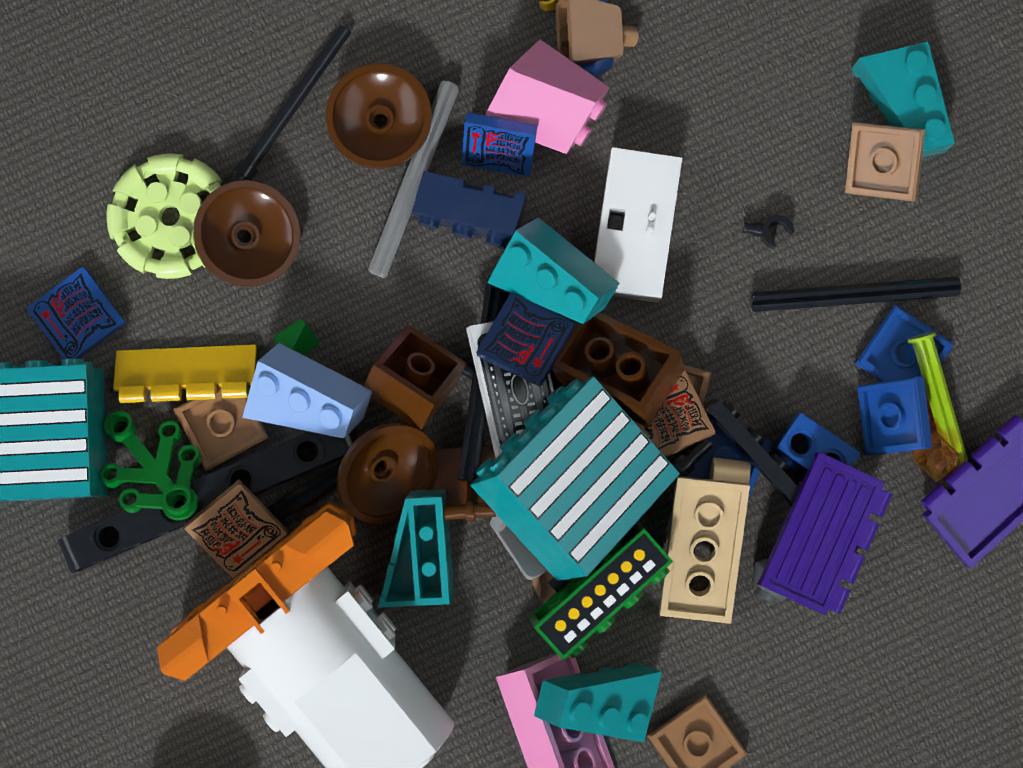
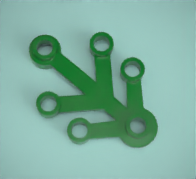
[100,411,202,520]

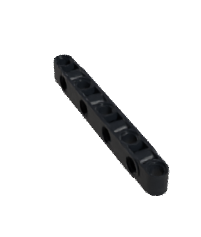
[57,428,359,574]

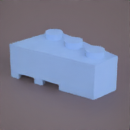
[242,343,372,438]

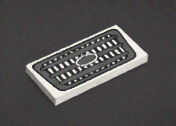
[466,322,554,458]

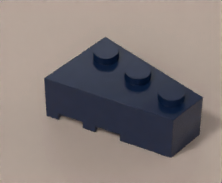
[412,171,526,249]

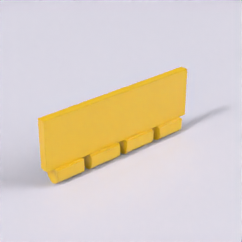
[113,345,257,403]

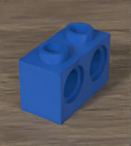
[772,412,860,472]

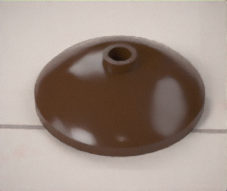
[326,63,432,169]
[193,180,300,287]
[337,423,438,525]

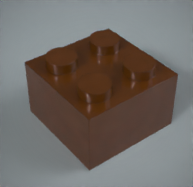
[364,324,467,431]

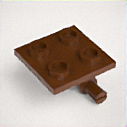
[434,445,496,522]

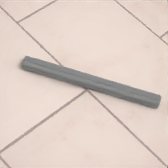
[368,80,459,278]

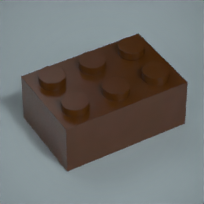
[552,313,685,428]

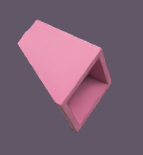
[485,39,610,154]

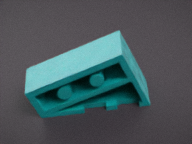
[851,42,955,158]
[487,217,620,324]
[378,489,454,608]
[534,662,662,742]

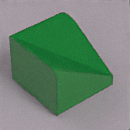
[273,319,320,355]

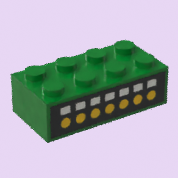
[528,524,673,660]

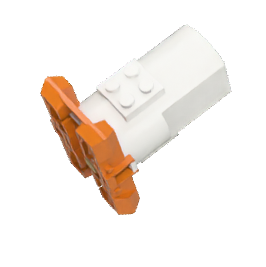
[157,500,455,768]

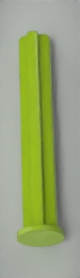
[907,331,968,472]

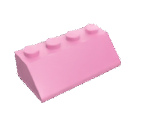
[496,653,615,768]

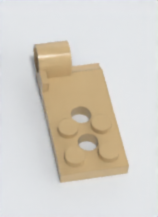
[659,457,750,624]

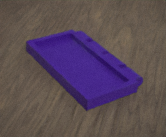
[920,414,1023,569]
[757,452,893,615]

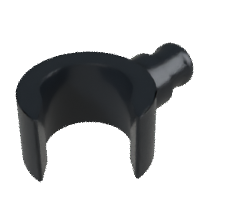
[743,215,794,249]

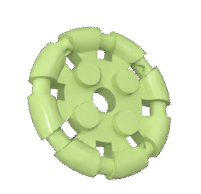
[106,153,222,279]

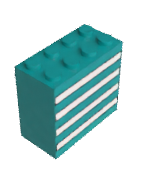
[0,359,108,502]
[470,376,680,581]

